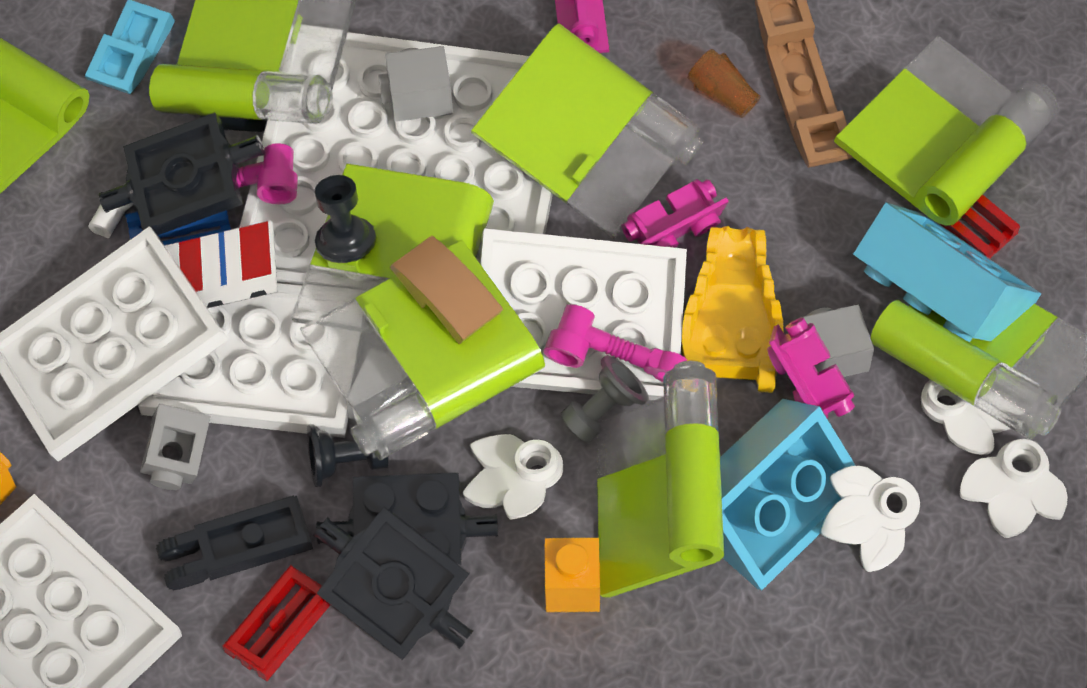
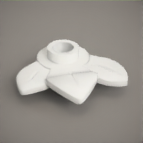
[921,380,1025,455]
[463,434,563,520]
[960,439,1068,538]
[820,466,920,572]

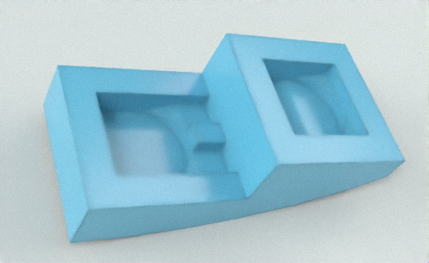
[85,0,175,94]

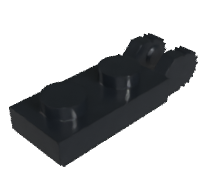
[156,495,313,591]

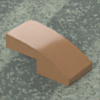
[390,235,503,344]

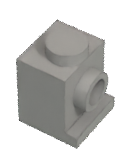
[140,403,211,490]

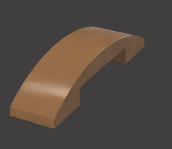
[755,0,853,168]

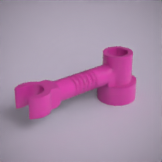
[236,143,298,204]
[543,304,687,385]

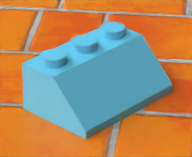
[853,202,1041,342]
[720,399,856,591]

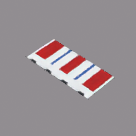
[165,220,278,308]

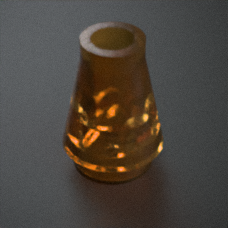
[687,49,761,118]

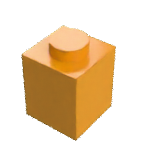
[545,538,600,612]

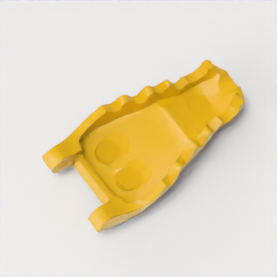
[681,226,784,393]

